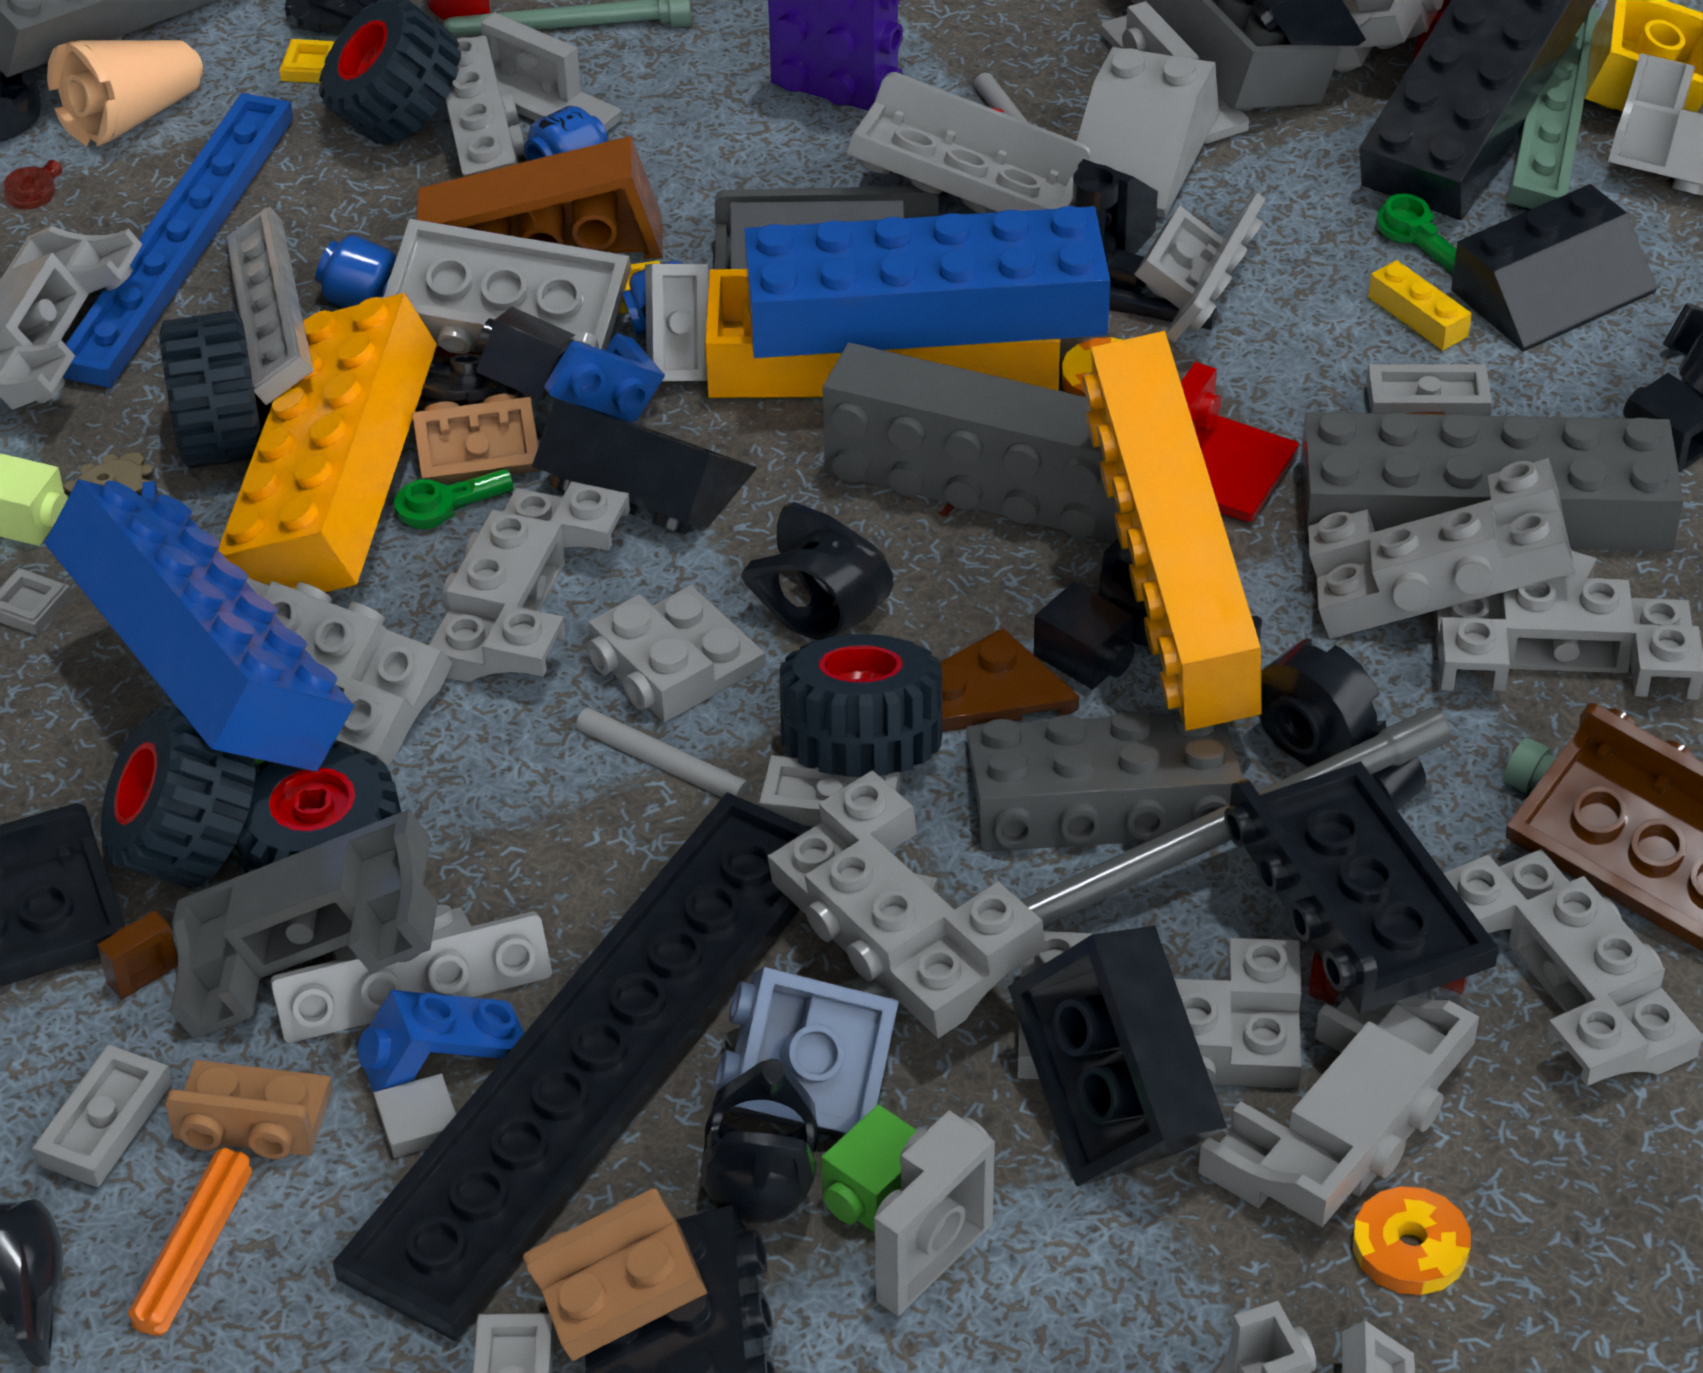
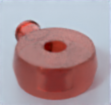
[3,160,62,209]

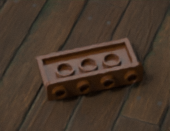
[1506,703,1703,951]

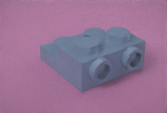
[714,967,899,1136]

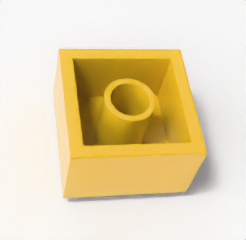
[1585,0,1703,112]

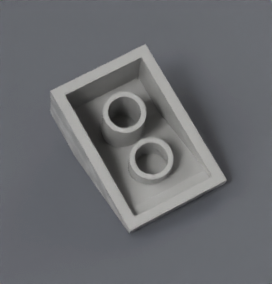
[1076,47,1219,218]

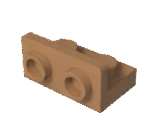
[412,394,541,484]
[165,1060,333,1159]
[523,1189,708,1361]

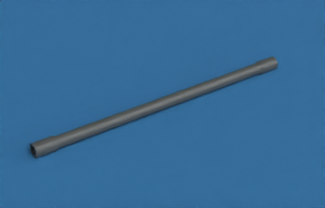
[722,707,1451,1052]

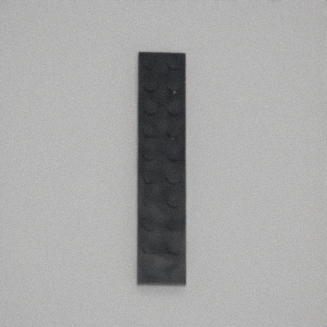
[333,792,811,1342]

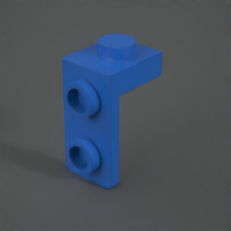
[544,333,665,422]
[356,990,524,1092]

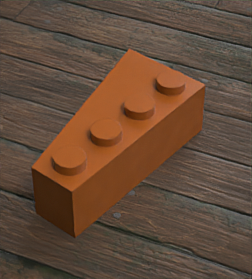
[417,136,663,259]

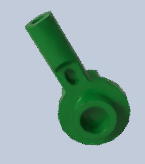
[1376,194,1457,274]
[394,468,514,529]

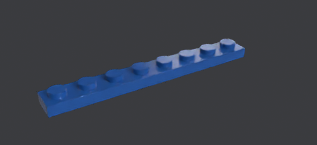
[63,93,293,388]

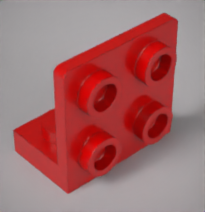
[1181,362,1299,522]

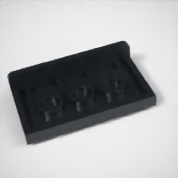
[1224,761,1499,1014]
[0,803,125,987]
[585,1205,776,1373]

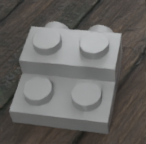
[586,585,766,723]
[873,1110,995,1317]

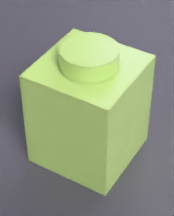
[0,453,68,546]

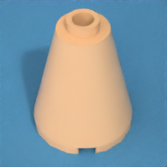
[47,40,203,147]

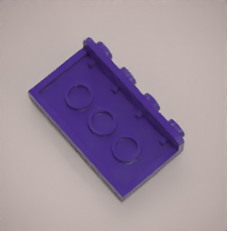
[768,0,903,111]

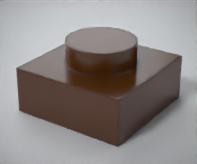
[97,910,178,1000]

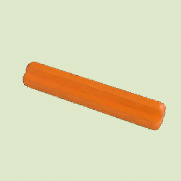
[128,1147,252,1336]

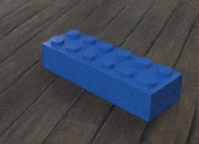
[744,206,1110,358]
[44,479,354,772]

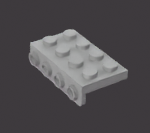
[846,72,1090,213]
[379,219,631,354]

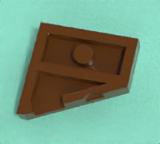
[941,628,1080,732]

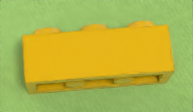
[1368,260,1472,351]

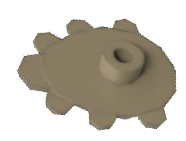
[63,452,154,493]

